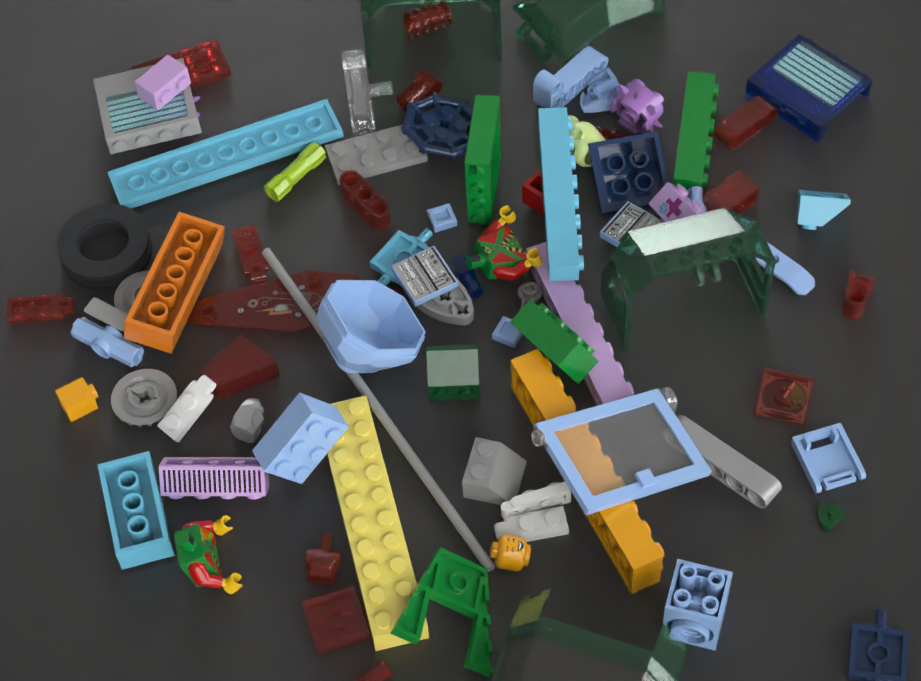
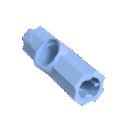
[71,317,144,367]

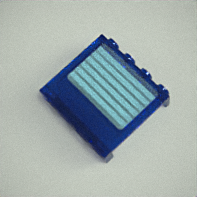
[745,34,873,142]

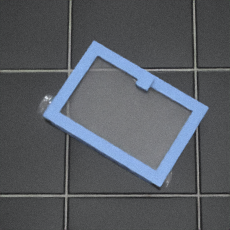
[531,387,712,515]

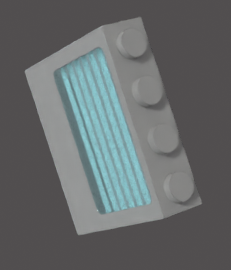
[93,58,202,154]

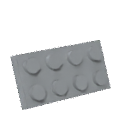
[325,123,428,185]

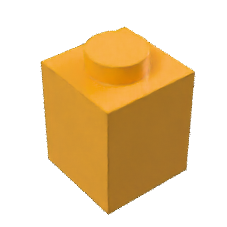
[55,377,99,422]

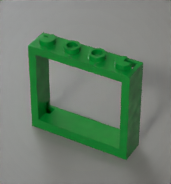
[465,95,501,225]

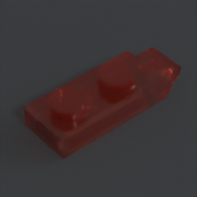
[233,225,269,283]
[6,294,75,324]

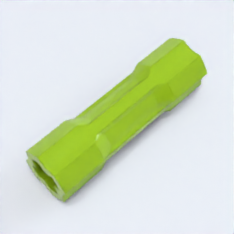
[264,142,326,202]

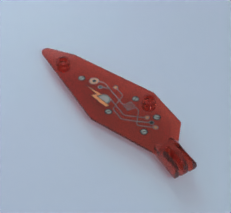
[186,270,403,332]

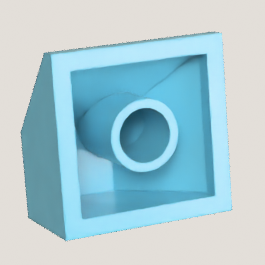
[797,190,850,230]

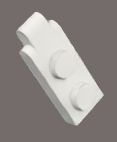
[157,375,216,443]
[501,482,571,518]
[494,506,569,542]

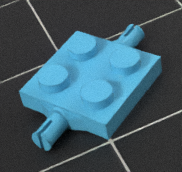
[370,228,433,286]

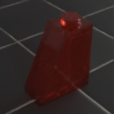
[198,334,280,400]

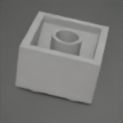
[462,437,527,505]

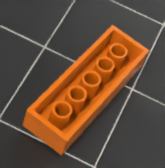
[124,212,225,354]

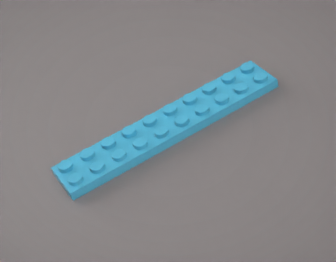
[107,99,344,208]

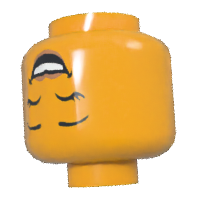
[490,534,531,571]

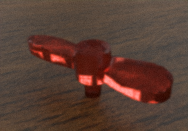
[595,126,628,140]

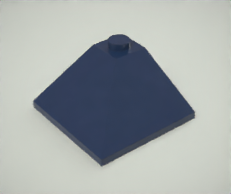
[588,131,668,214]

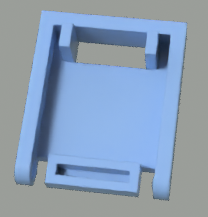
[791,423,866,494]

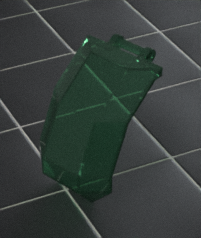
[512,0,666,64]

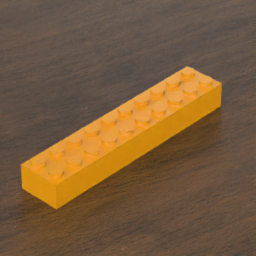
[510,349,665,594]

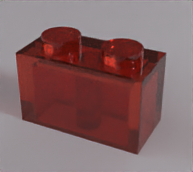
[704,170,760,227]

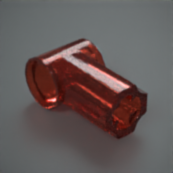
[397,70,442,112]

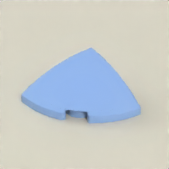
[580,67,619,113]

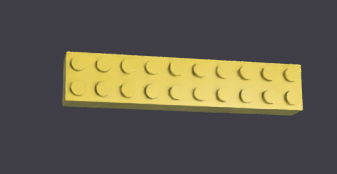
[327,395,429,651]

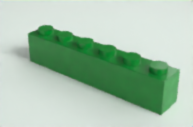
[673,71,719,192]

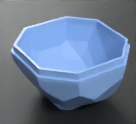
[317,280,426,373]

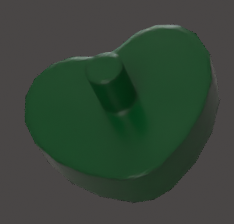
[817,504,846,530]

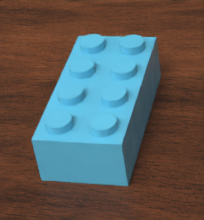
[97,451,175,570]

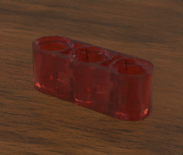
[714,95,779,150]
[340,170,391,231]

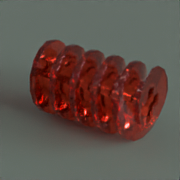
[403,0,452,40]

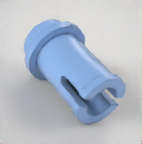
[687,186,707,215]

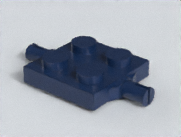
[847,608,909,681]

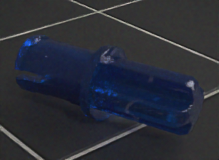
[452,255,484,299]

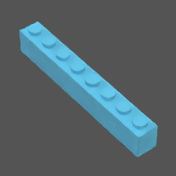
[538,107,584,281]

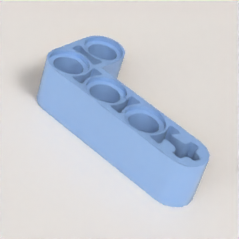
[533,46,608,108]

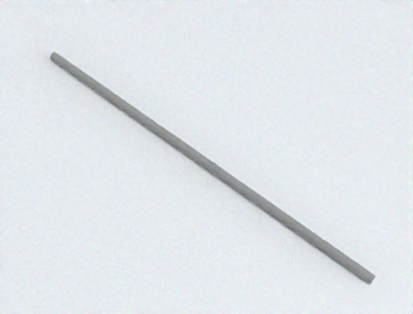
[262,248,495,572]

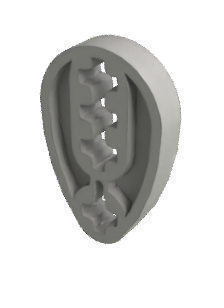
[417,280,474,326]

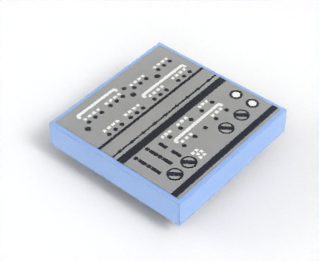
[600,201,668,260]
[391,246,458,307]

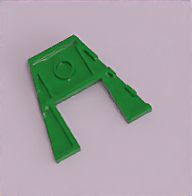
[390,547,494,677]

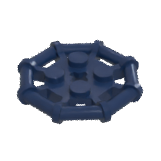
[401,93,473,160]

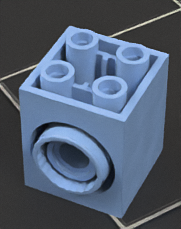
[661,559,733,651]

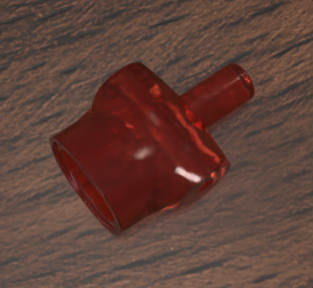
[306,533,341,584]

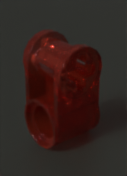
[842,270,875,319]

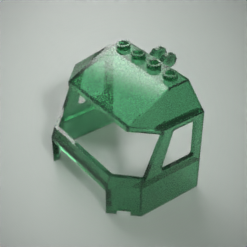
[601,208,776,352]

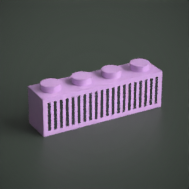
[159,457,269,499]

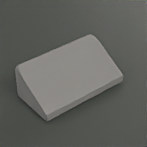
[84,297,128,332]

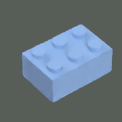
[252,393,349,484]

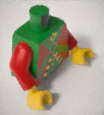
[466,205,543,281]
[174,515,243,594]

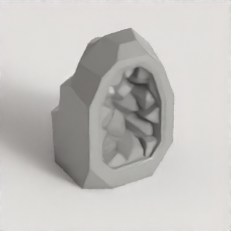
[230,398,264,443]

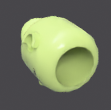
[568,115,606,167]

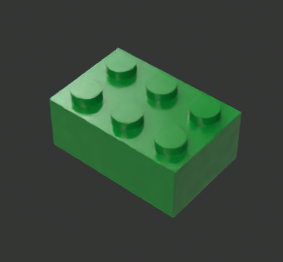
[510,299,599,384]

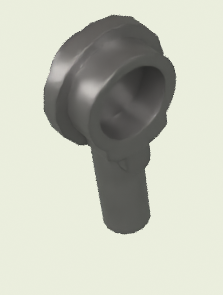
[518,281,542,312]

